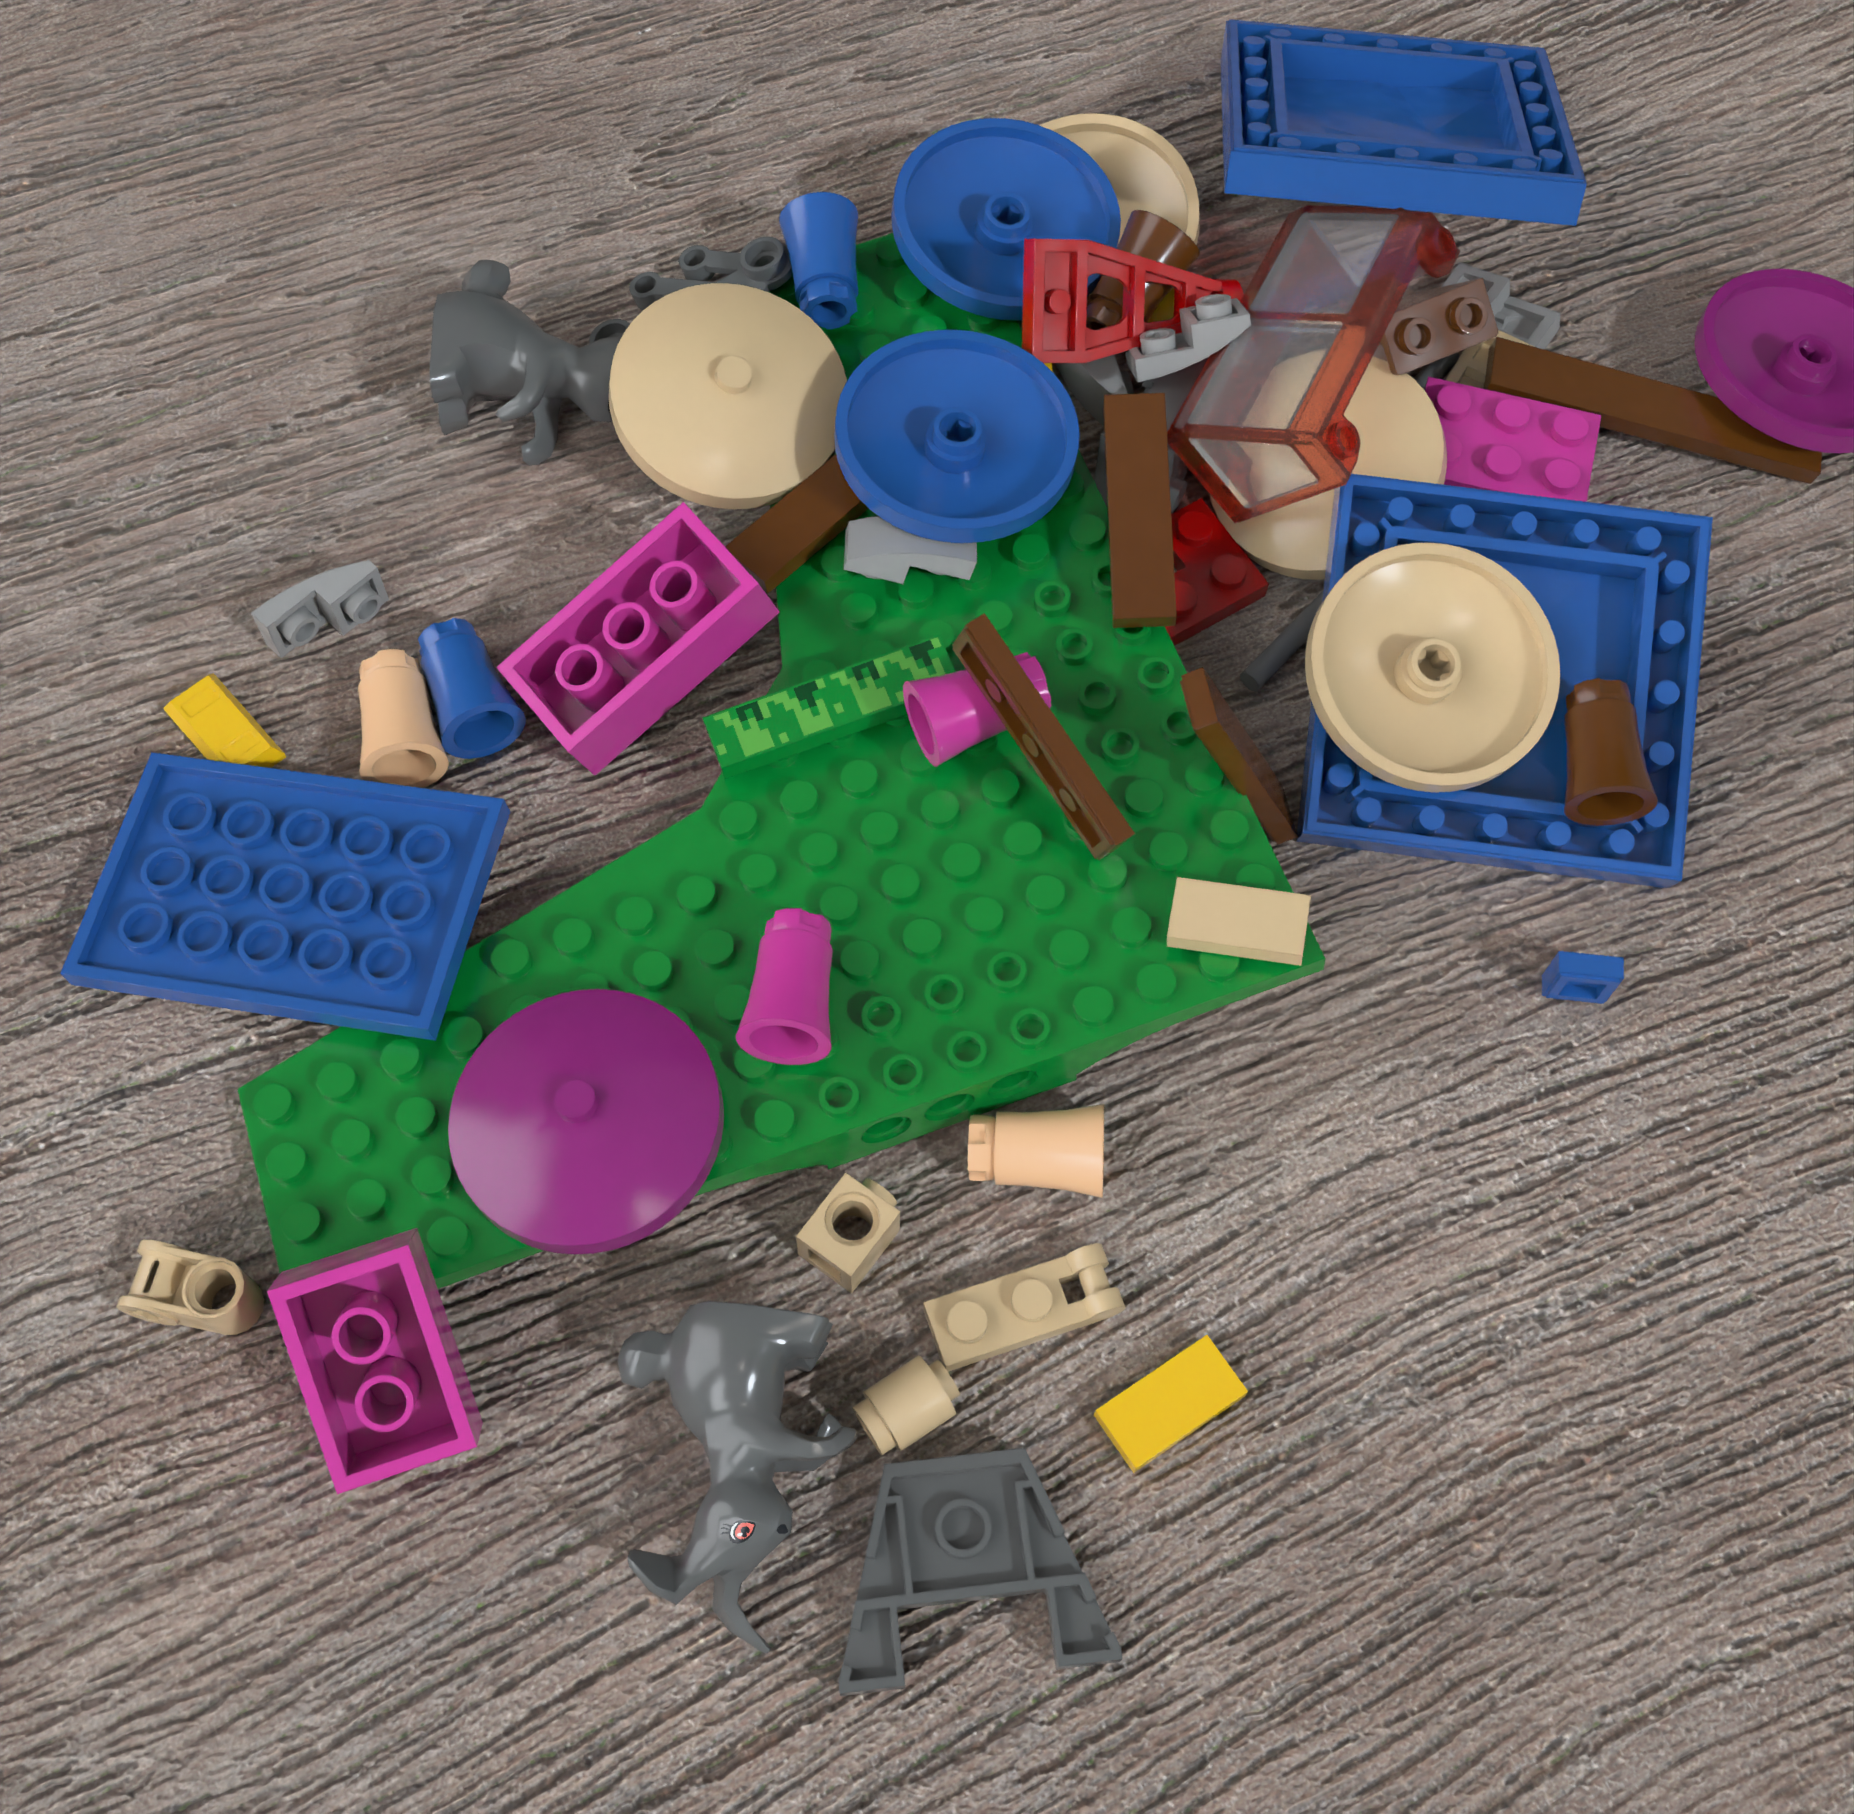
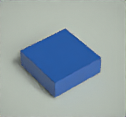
[1542,951,1624,1004]

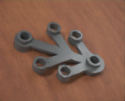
[589,237,793,344]

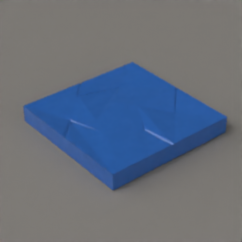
[1221,19,1587,226]
[1296,472,1713,888]

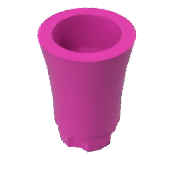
[903,652,1051,767]
[736,908,833,1065]

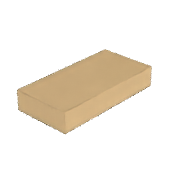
[1167,877,1311,966]

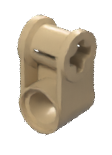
[116,1240,264,1335]

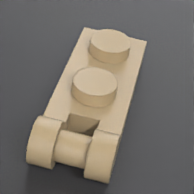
[923,1243,1126,1372]

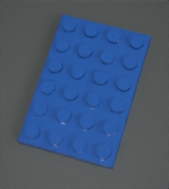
[60,752,511,1041]

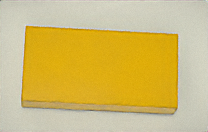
[1094,1335,1248,1473]

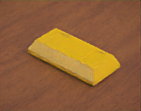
[163,673,287,768]

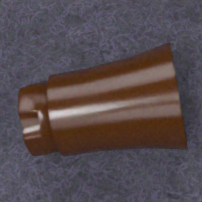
[1086,210,1200,330]
[1564,678,1658,826]

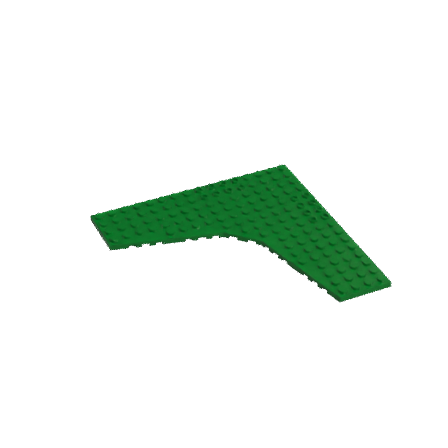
[237,233,1326,1289]

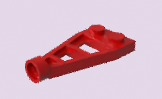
[1022,239,1244,363]

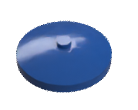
[891,118,1121,320]
[834,330,1080,543]

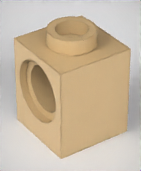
[796,1173,900,1294]

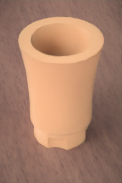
[358,649,449,788]
[968,1104,1104,1198]

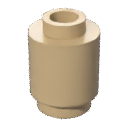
[852,1355,960,1455]

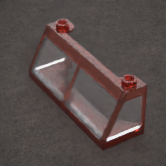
[1167,205,1460,524]

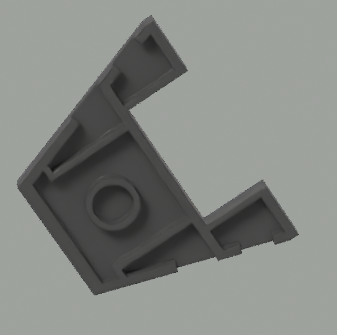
[838,1448,1123,1696]

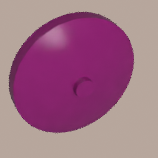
[1694,269,1854,453]
[448,989,724,1255]

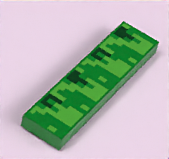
[702,634,956,779]

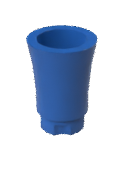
[779,192,859,329]
[418,618,526,759]

